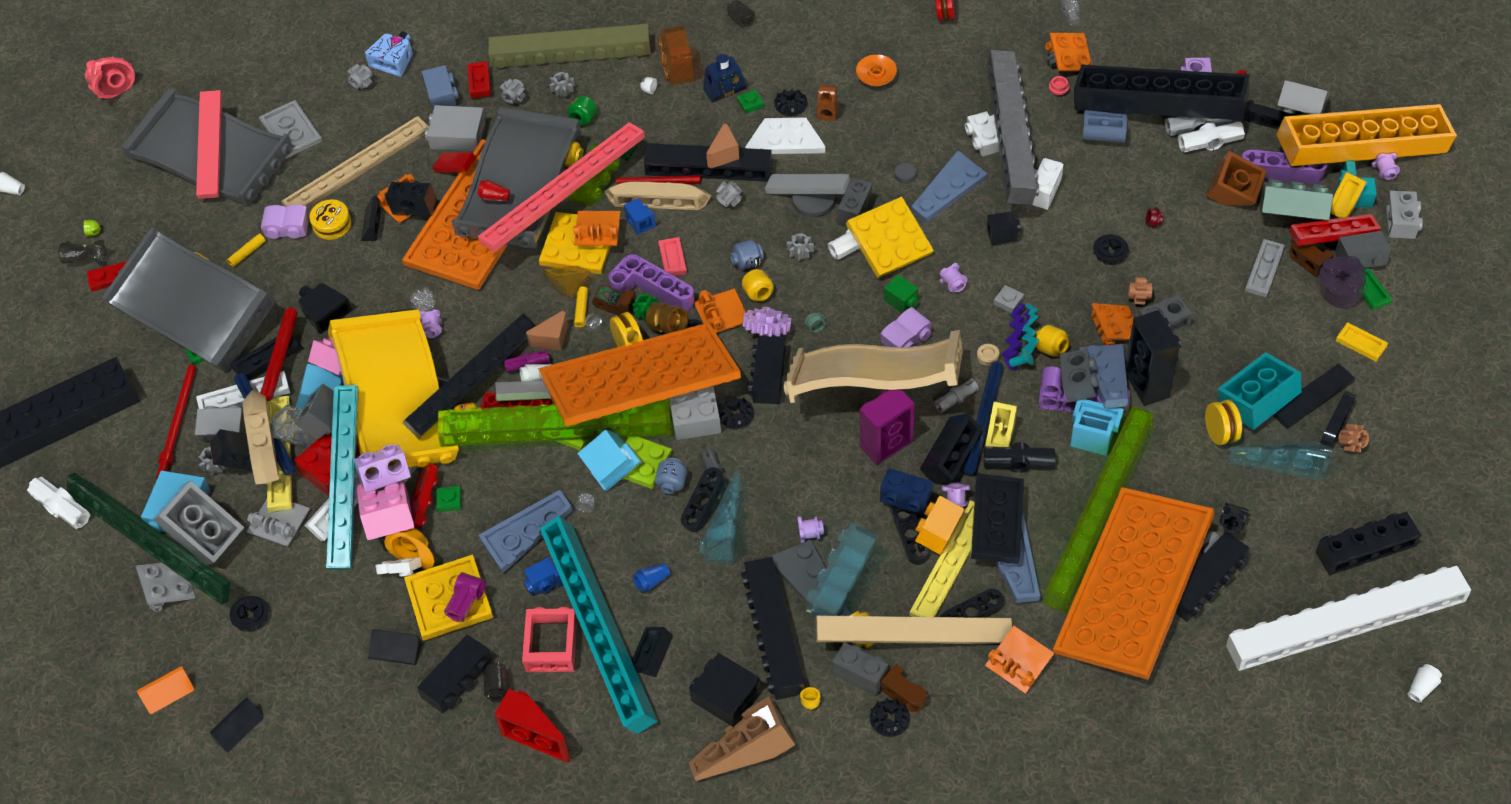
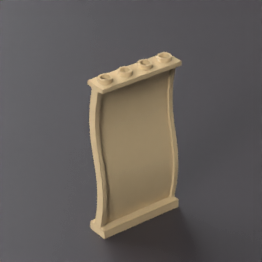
[784,330,963,403]

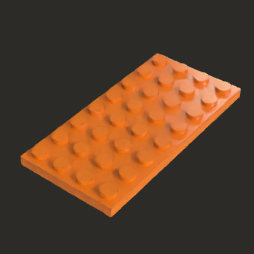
[402,139,508,290]
[538,323,741,427]
[1053,487,1215,680]

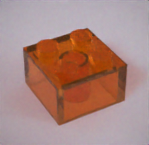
[658,25,694,86]

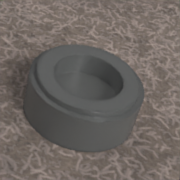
[895,163,916,184]

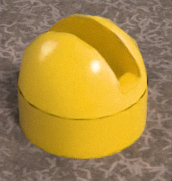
[800,687,820,710]

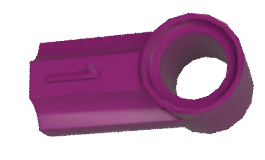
[444,572,486,622]

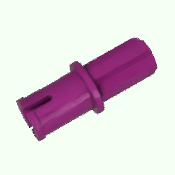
[504,349,550,372]

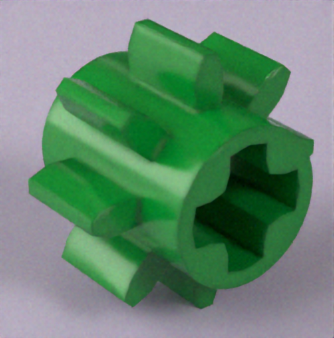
[632,294,659,321]

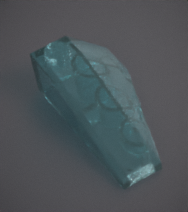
[1228,442,1332,481]

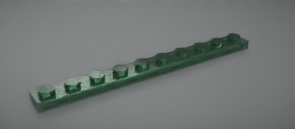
[66,472,230,605]

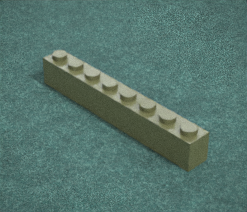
[489,24,651,68]

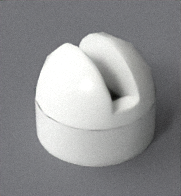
[640,77,657,94]

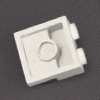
[965,111,999,156]

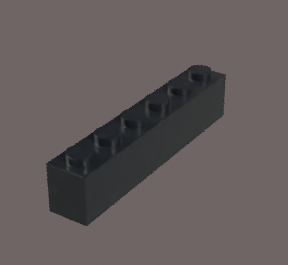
[644,143,772,182]
[741,557,804,700]

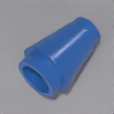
[633,563,670,592]

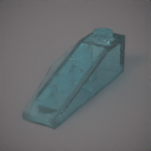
[700,472,741,564]

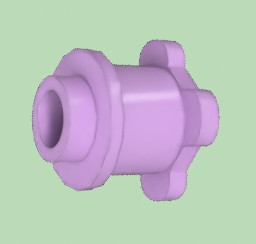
[1372,153,1400,180]
[939,263,967,292]
[420,310,442,338]
[942,483,970,508]
[798,516,824,543]

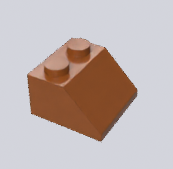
[1206,151,1267,206]

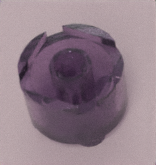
[1319,256,1366,308]

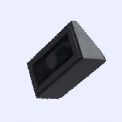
[361,195,382,241]
[632,627,673,677]
[368,629,422,665]
[210,697,263,752]

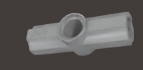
[1165,116,1232,136]

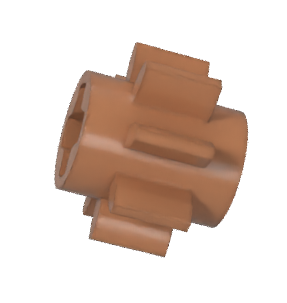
[1128,277,1152,305]
[1339,424,1369,453]

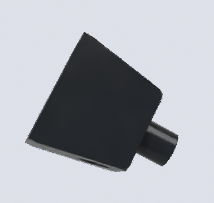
[298,283,352,335]

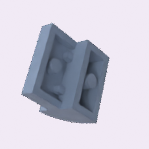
[1082,110,1127,143]

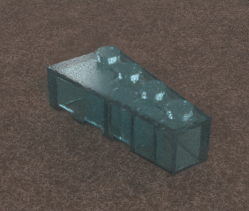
[805,523,878,616]

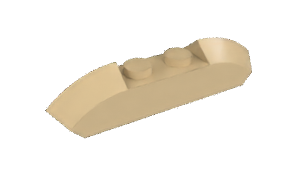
[604,182,711,210]
[243,390,280,484]

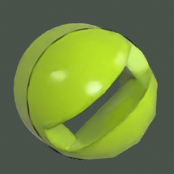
[84,220,101,237]

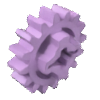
[743,307,791,337]

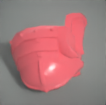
[85,56,135,99]

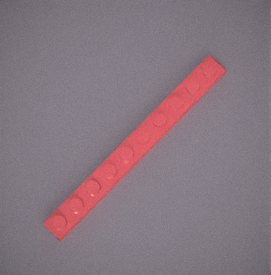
[478,122,645,252]

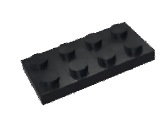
[970,473,1024,564]

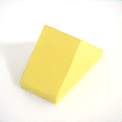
[985,401,1017,447]

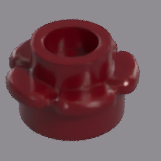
[1145,207,1163,229]

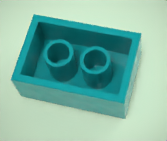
[1218,352,1302,430]

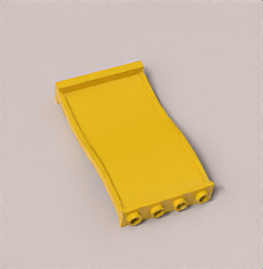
[328,309,459,473]

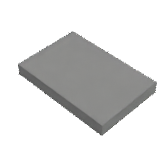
[259,100,322,159]

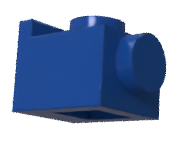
[624,199,656,235]
[523,557,563,596]

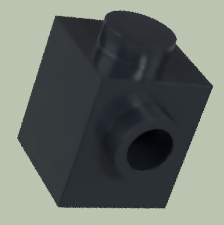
[986,211,1021,245]

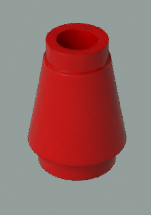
[477,179,510,202]

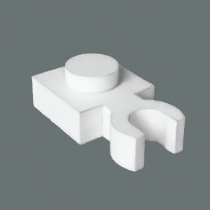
[375,557,422,576]

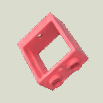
[522,607,577,672]

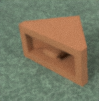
[706,124,739,168]
[526,311,568,350]

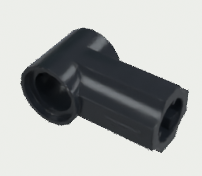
[1219,502,1249,534]

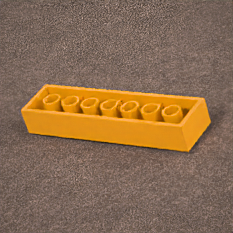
[1276,104,1457,166]

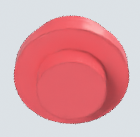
[1049,76,1070,95]

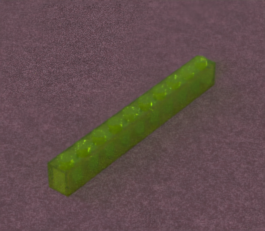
[438,399,671,447]
[1044,406,1155,613]

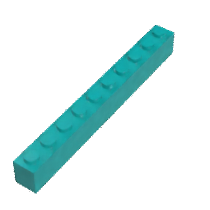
[540,516,658,734]

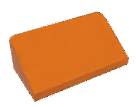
[137,666,194,714]

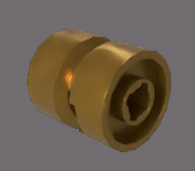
[646,302,688,334]

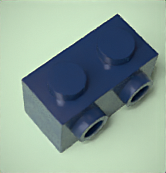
[880,468,933,516]

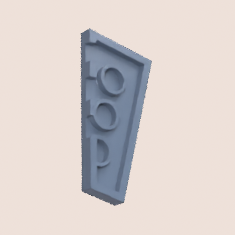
[1079,344,1128,408]
[478,490,573,574]
[995,513,1040,603]

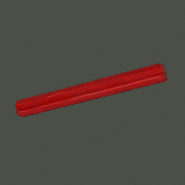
[260,307,298,401]

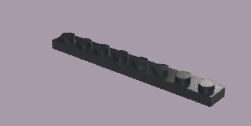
[403,313,536,439]

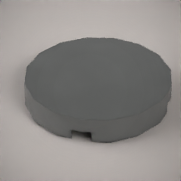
[793,194,835,218]

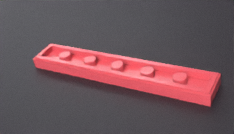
[196,90,222,199]

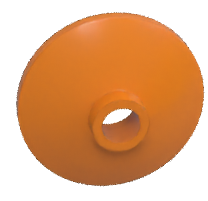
[856,55,897,86]

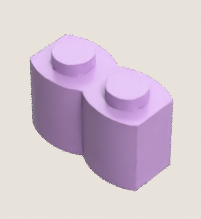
[261,205,310,239]
[880,307,931,348]

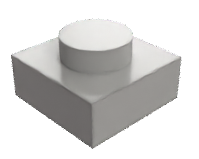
[994,285,1024,313]

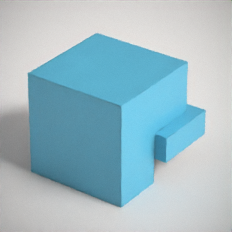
[295,364,344,413]
[1070,399,1124,456]
[577,430,642,491]

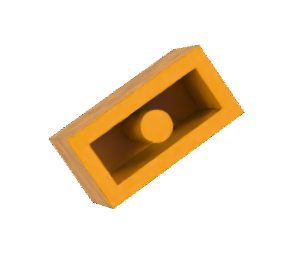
[915,495,965,555]

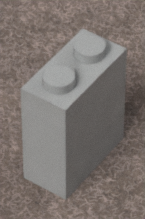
[425,105,486,151]

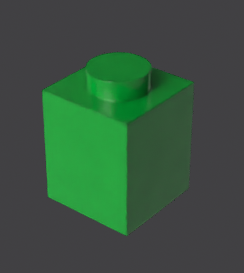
[884,275,919,313]

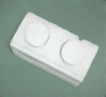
[1033,158,1063,210]

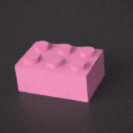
[356,480,414,540]

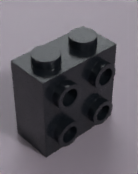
[689,652,760,726]

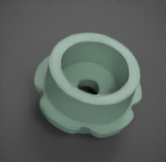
[805,313,826,333]

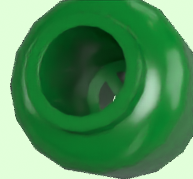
[567,95,598,126]

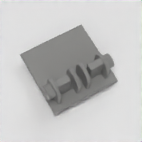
[247,499,310,547]
[136,560,195,612]

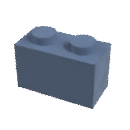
[422,65,459,111]

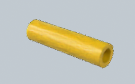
[226,233,266,268]
[574,286,588,327]

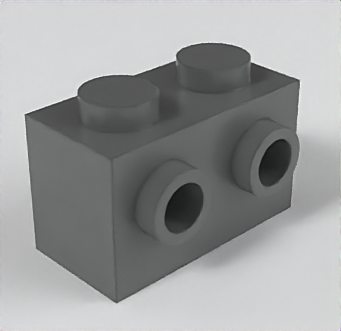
[1335,231,1391,271]
[296,384,334,440]
[832,642,888,696]

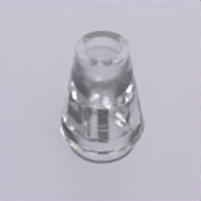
[1060,0,1081,26]

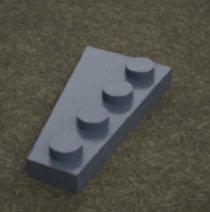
[911,151,988,223]

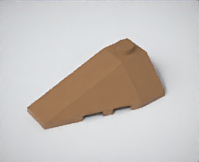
[689,696,795,781]

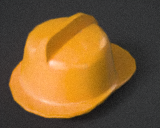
[384,528,435,569]

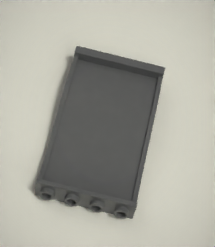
[121,88,293,207]
[452,107,581,249]
[102,227,276,373]

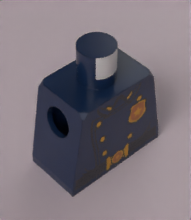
[703,54,747,103]

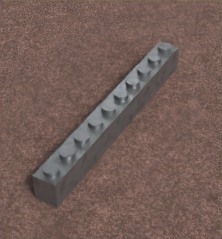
[987,50,1039,205]

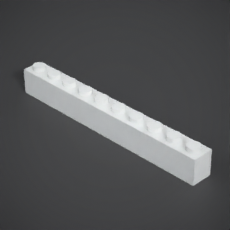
[1226,566,1471,671]

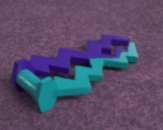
[1002,303,1039,371]

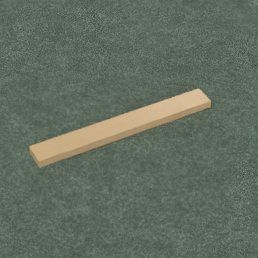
[281,116,429,208]
[816,616,1012,644]

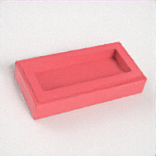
[658,237,687,276]

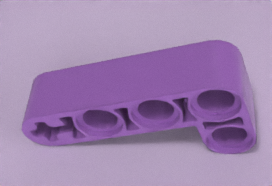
[1242,150,1327,184]
[609,254,695,312]
[1039,366,1130,417]

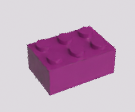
[860,389,915,465]

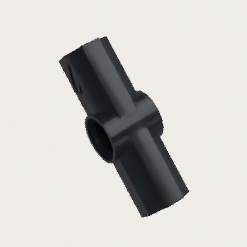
[984,442,1056,473]

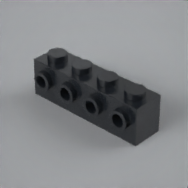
[1316,511,1421,576]

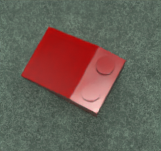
[494,689,570,763]

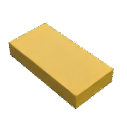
[1330,172,1367,218]
[1336,322,1388,362]

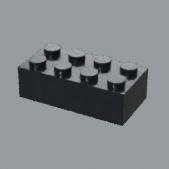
[1125,310,1181,406]

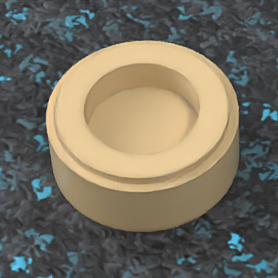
[977,344,1000,366]

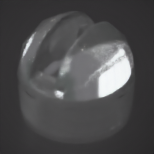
[585,314,603,333]
[575,493,595,513]

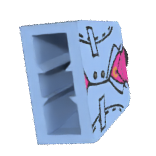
[365,31,413,77]

